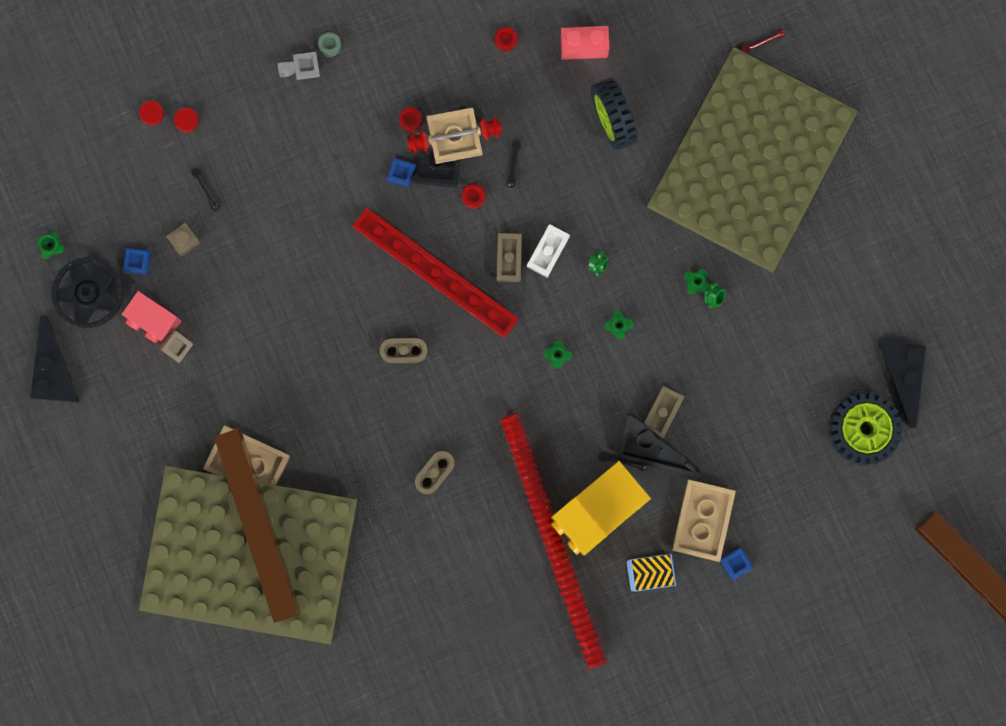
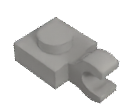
[278,52,320,80]

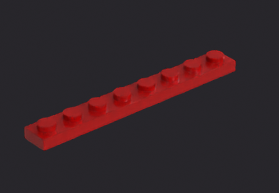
[352,208,519,339]

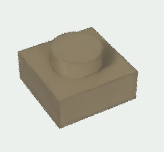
[166,223,200,257]
[158,329,193,363]

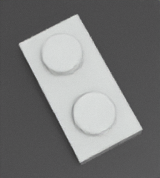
[527,224,570,278]

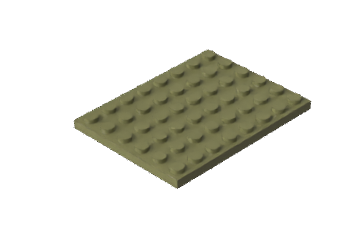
[647,47,858,273]
[139,466,358,645]

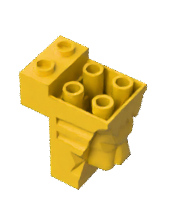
[551,461,651,556]

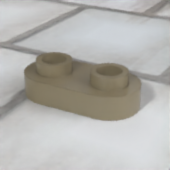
[380,338,428,364]
[415,451,454,495]

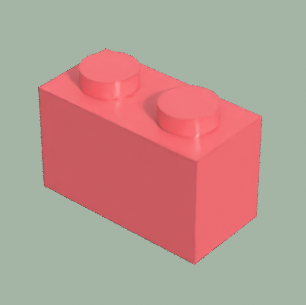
[560,26,610,60]
[121,291,181,344]

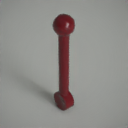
[740,29,785,54]

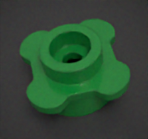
[36,232,64,259]
[589,250,608,277]
[684,269,710,294]
[704,282,726,309]
[605,311,633,339]
[543,340,572,369]

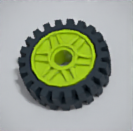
[590,77,637,150]
[828,393,903,465]

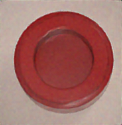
[495,27,518,52]
[139,101,164,126]
[399,107,422,132]
[174,108,199,133]
[462,184,485,209]

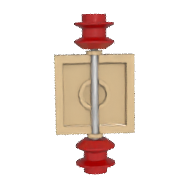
[407,108,502,164]

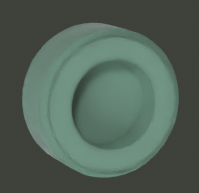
[318,32,342,57]

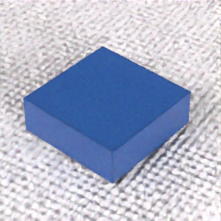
[387,158,416,188]
[122,248,151,275]
[720,547,753,580]

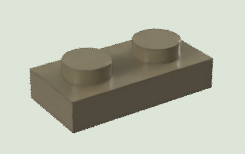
[497,233,522,282]
[644,386,684,438]

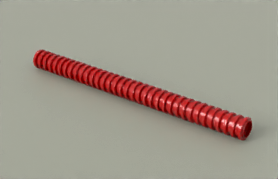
[499,413,607,669]

